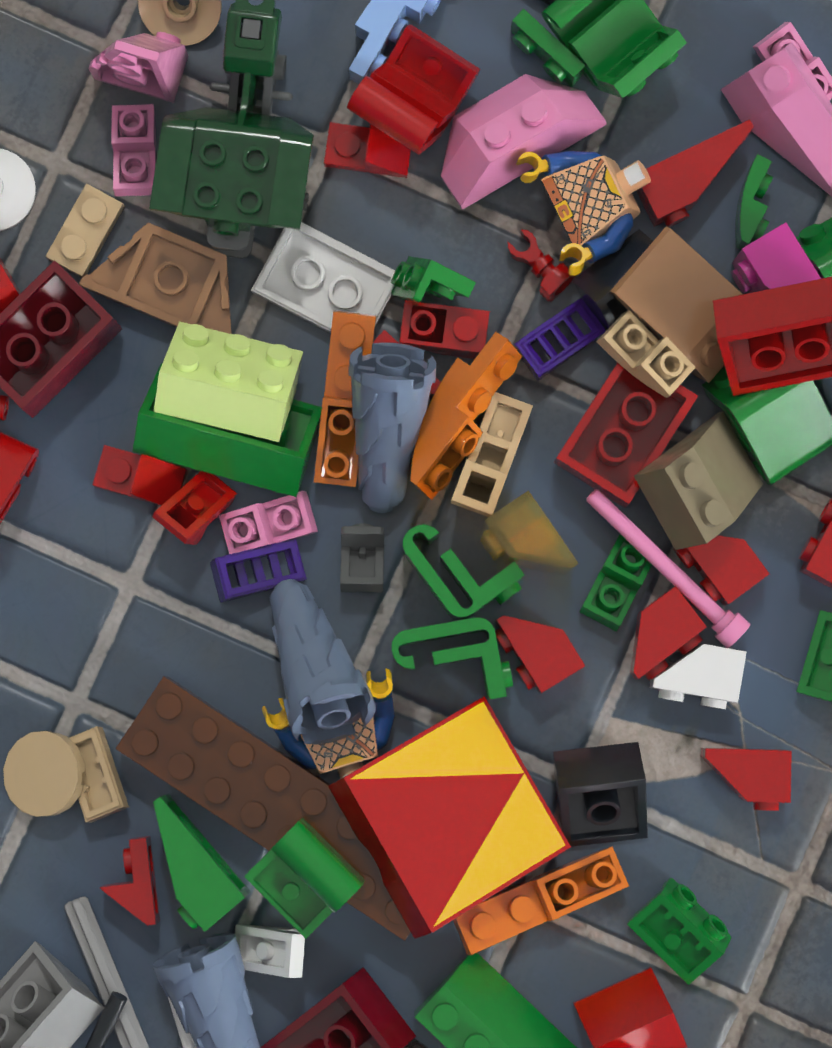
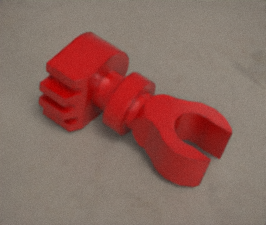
[507,229,575,302]

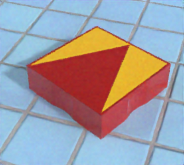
[328,696,571,939]

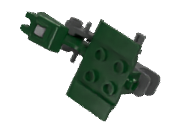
[149,0,314,258]

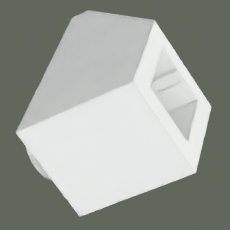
[649,644,747,710]

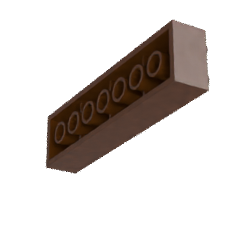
[115,676,410,941]

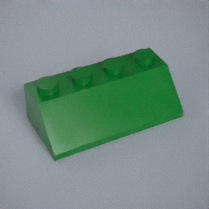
[132,363,322,497]
[414,952,577,1048]

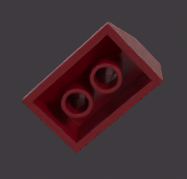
[0,260,122,418]

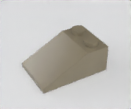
[634,411,763,550]

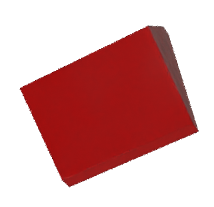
[573,967,687,1048]

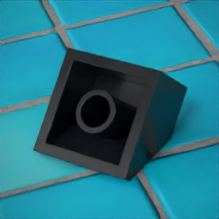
[572,229,653,331]
[553,742,648,847]

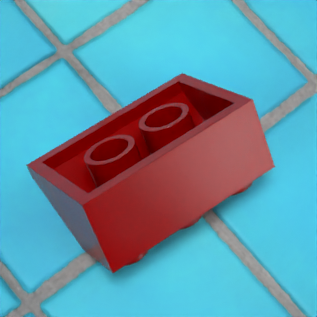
[713,277,832,396]

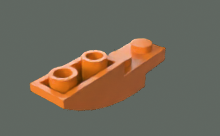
[314,310,377,487]
[410,332,522,500]
[453,846,629,955]

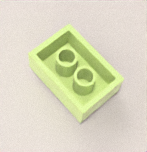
[154,321,303,442]

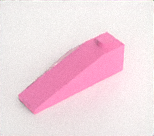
[89,32,188,103]
[721,42,832,197]

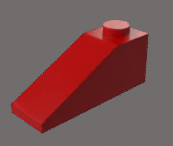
[636,119,754,227]

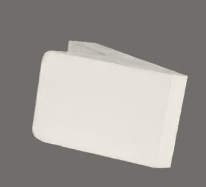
[235,925,305,978]

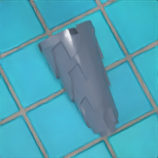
[348,343,436,513]
[269,579,376,744]
[153,933,260,1048]

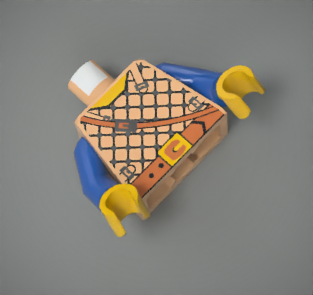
[516,151,651,276]
[262,669,395,779]

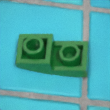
[735,154,773,250]
[579,534,652,632]

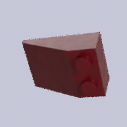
[260,967,416,1048]

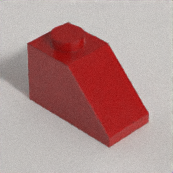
[700,748,792,811]

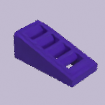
[514,297,606,381]
[210,539,307,603]

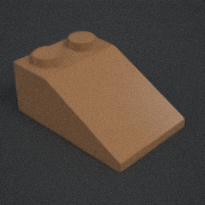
[611,226,743,383]

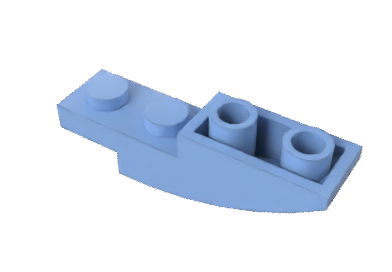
[349,0,441,84]

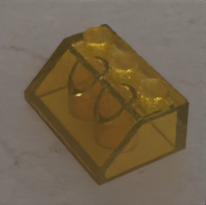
[480,490,579,575]

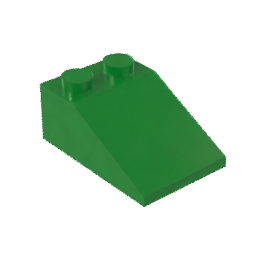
[153,794,251,932]

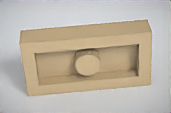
[45,183,125,278]

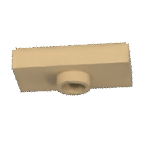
[69,726,129,823]

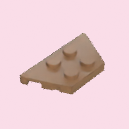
[79,222,232,334]

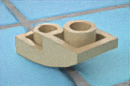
[596,310,696,398]

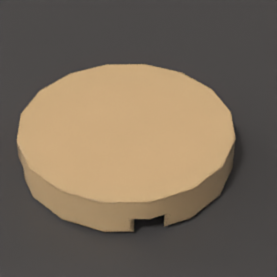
[3,731,85,817]

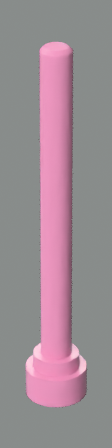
[586,489,751,648]

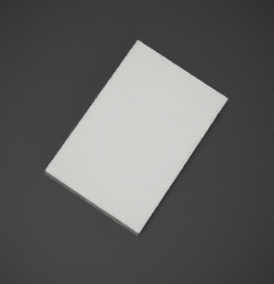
[251,222,395,333]

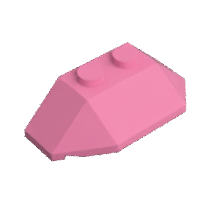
[441,74,607,210]

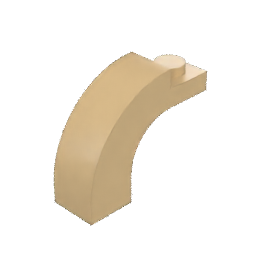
[451,392,533,518]

